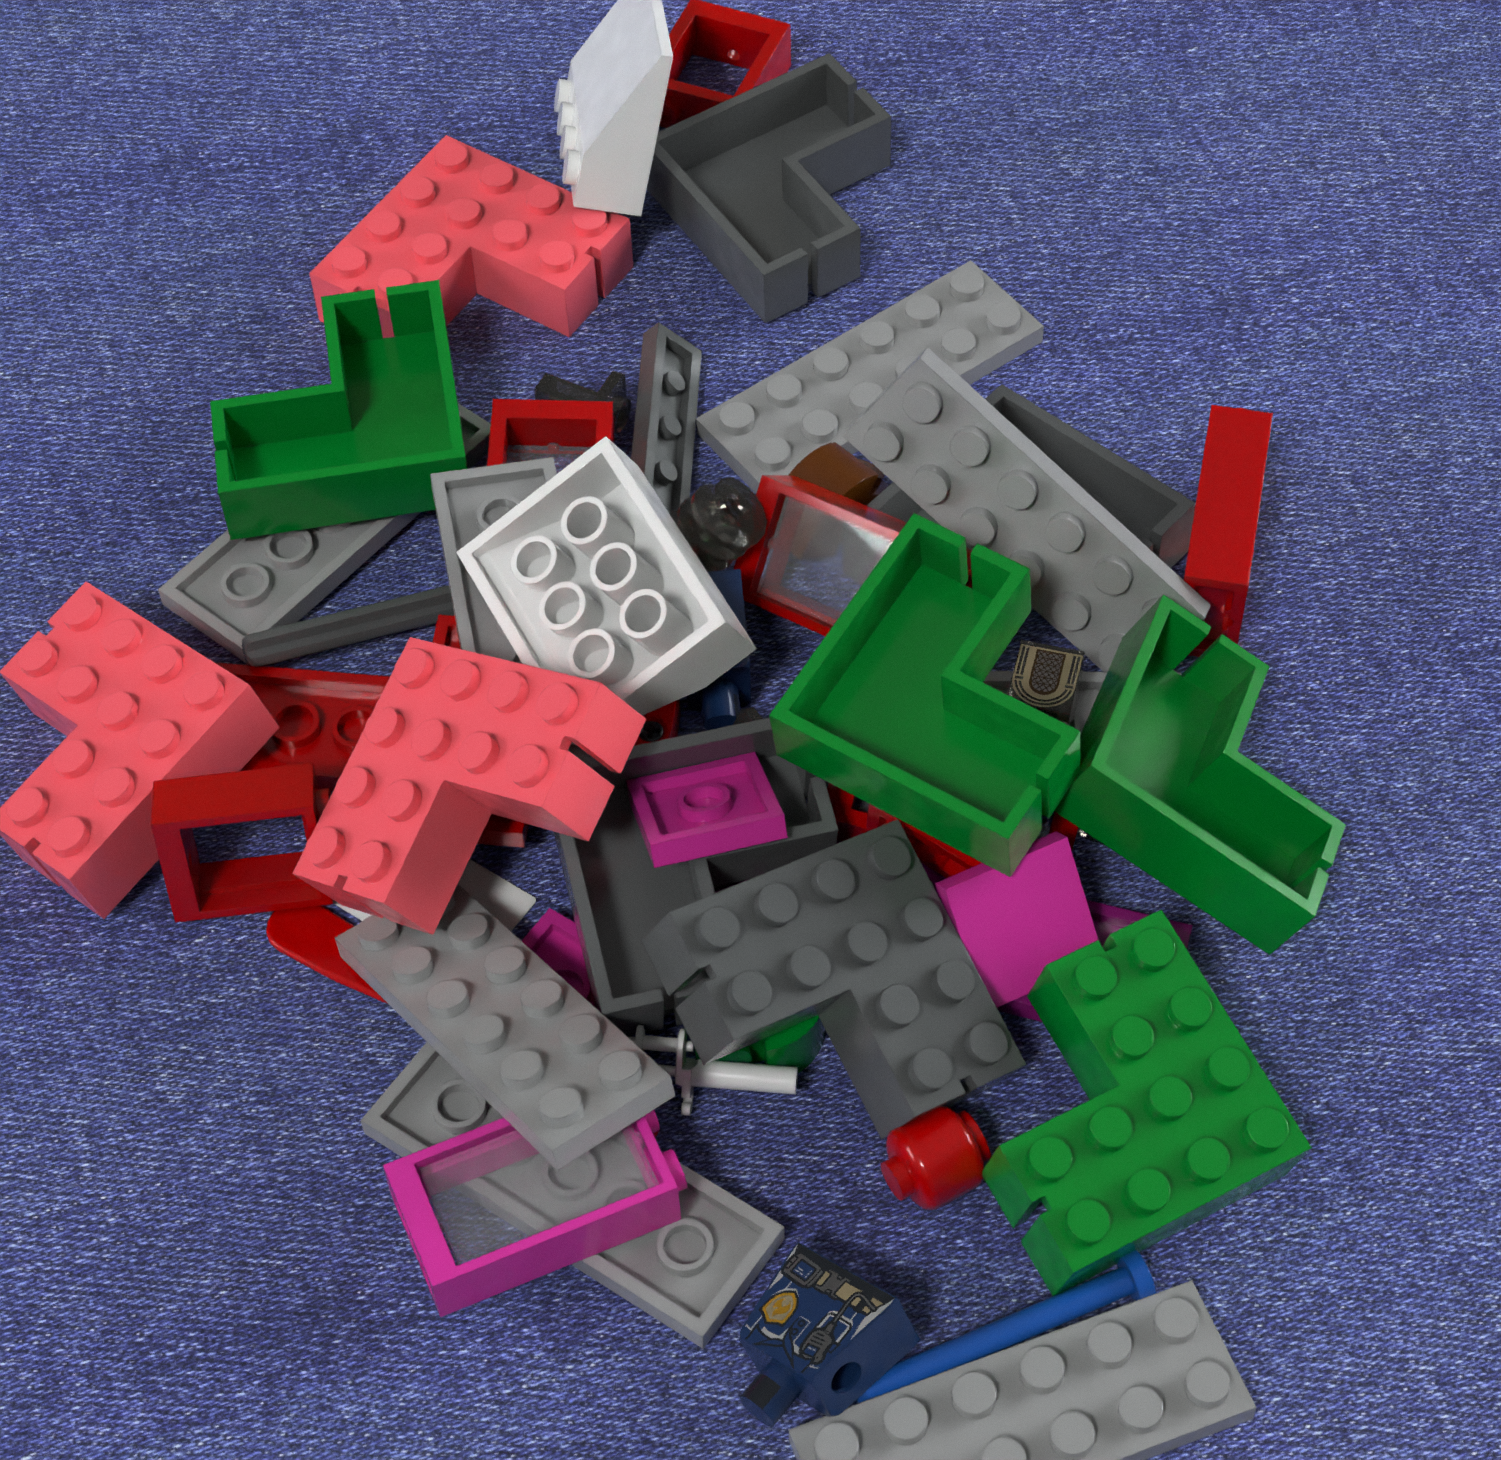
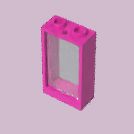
[383,1110,687,1317]

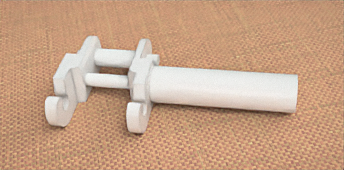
[628,1025,798,1116]

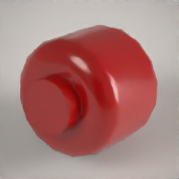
[881,1106,991,1210]

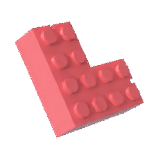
[309,135,634,338]
[0,582,280,919]
[292,637,646,935]

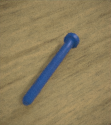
[855,1250,1156,1404]

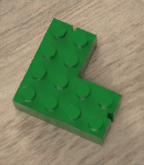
[210,280,468,540]
[769,513,1080,877]
[1054,594,1346,955]
[982,909,1312,1296]

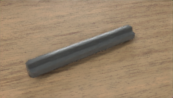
[242,585,454,667]

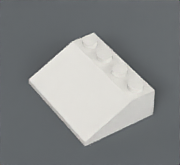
[554,0,673,216]
[456,436,757,745]

